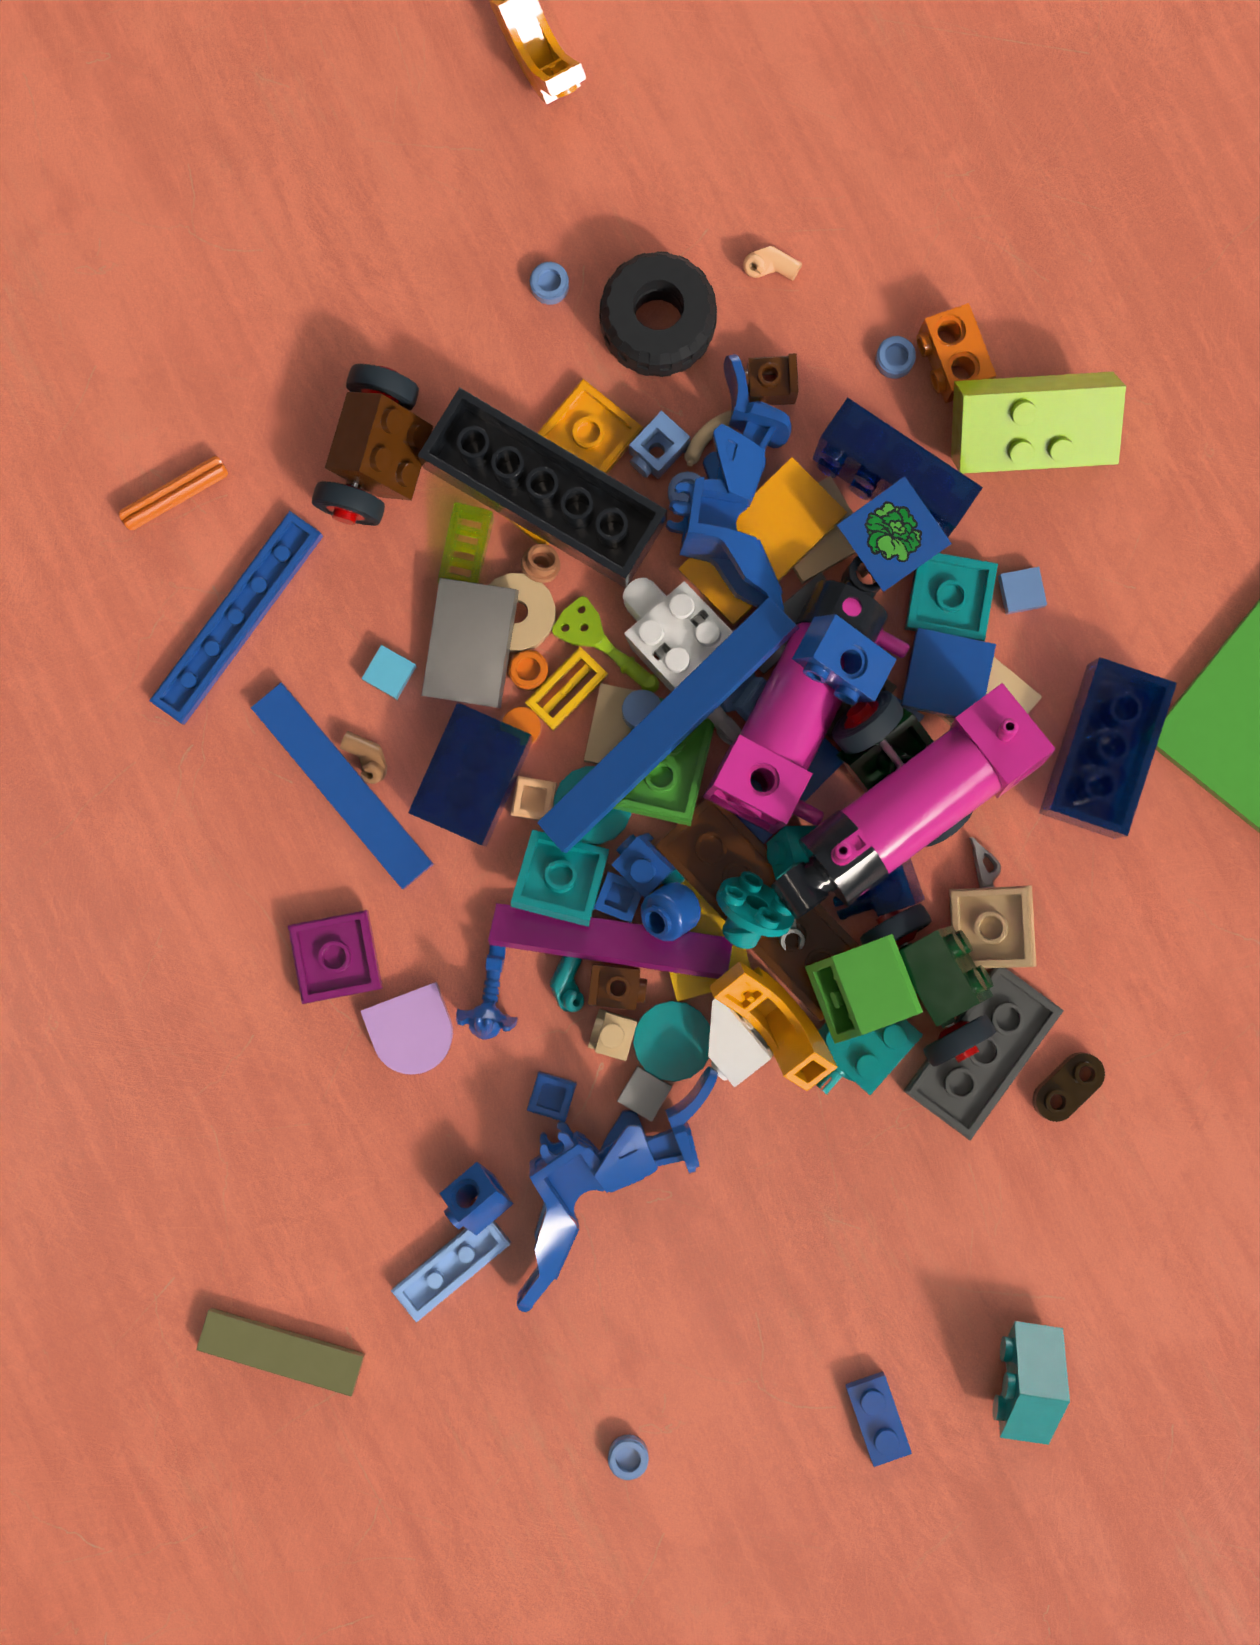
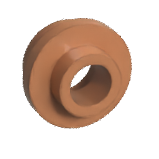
[521,544,560,583]

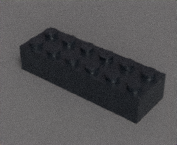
[417,387,667,588]

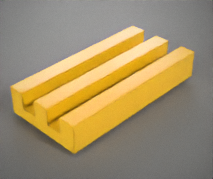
[525,647,608,731]

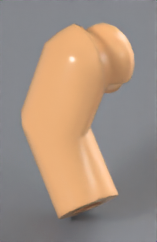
[743,246,802,281]

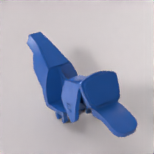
[666,354,791,612]
[517,1066,718,1312]

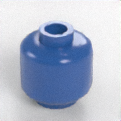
[641,882,701,941]

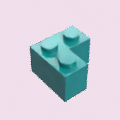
[992,1321,1070,1445]

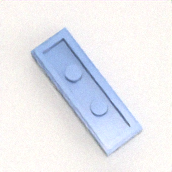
[391,1221,511,1322]

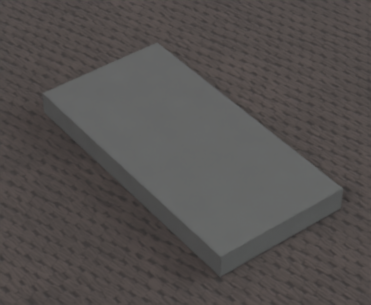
[903,968,1064,1141]

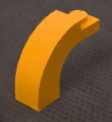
[489,0,586,104]
[709,961,838,1091]

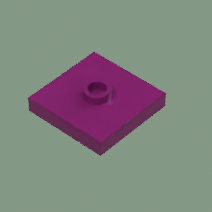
[288,910,383,1004]

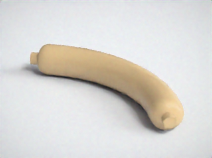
[684,410,731,466]

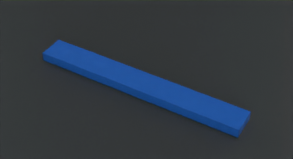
[537,597,799,853]

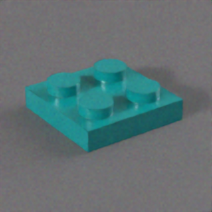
[904,553,998,641]
[511,829,609,927]

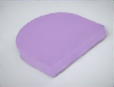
[361,982,453,1075]

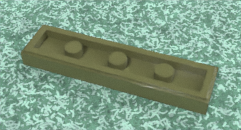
[196,1308,365,1396]

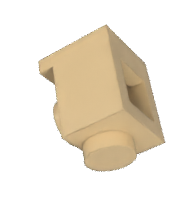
[588,1009,637,1061]

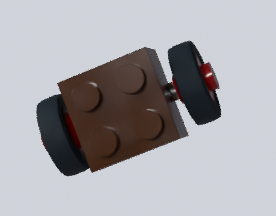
[312,364,433,526]

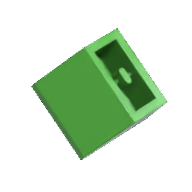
[805,934,923,1044]

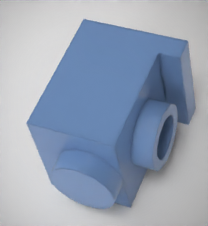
[629,410,691,479]

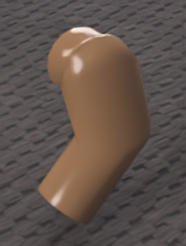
[340,731,387,784]

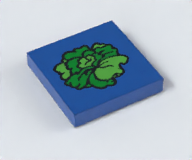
[837,476,952,592]

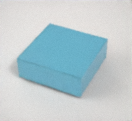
[361,645,417,700]

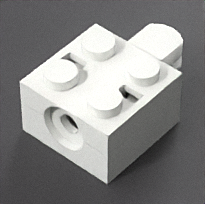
[623,577,733,692]

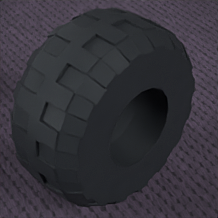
[599,251,717,377]

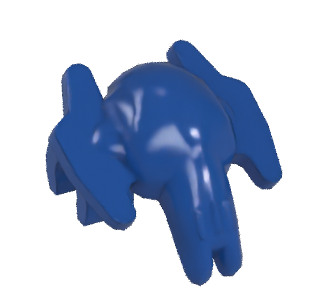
[456,945,518,1040]

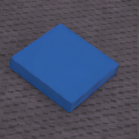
[901,628,996,718]

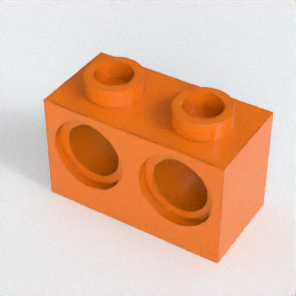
[916,303,997,403]

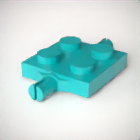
[816,991,923,1095]

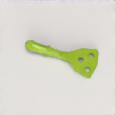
[552,596,659,692]

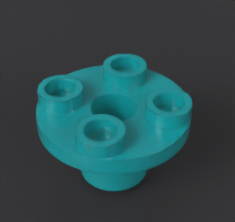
[716,871,795,949]

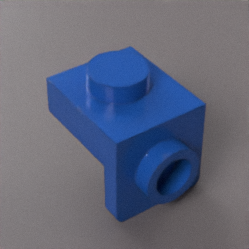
[611,833,676,898]

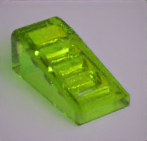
[437,502,495,584]

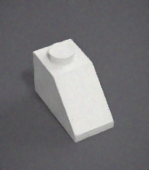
[708,998,773,1087]

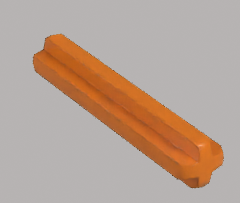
[118,456,228,530]

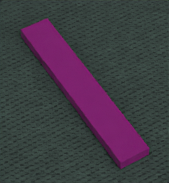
[488,903,733,979]

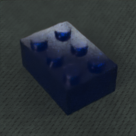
[408,702,534,847]

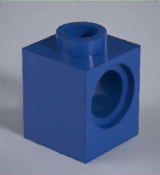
[439,1162,514,1235]

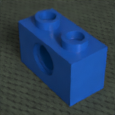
[792,614,897,705]

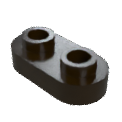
[1033,1052,1105,1122]

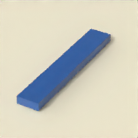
[149,511,323,725]
[251,683,434,890]

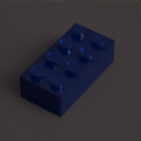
[812,397,983,537]
[1039,657,1177,839]

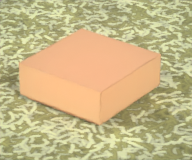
[511,776,557,820]

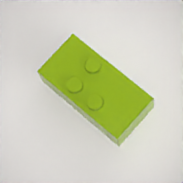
[951,372,1126,474]

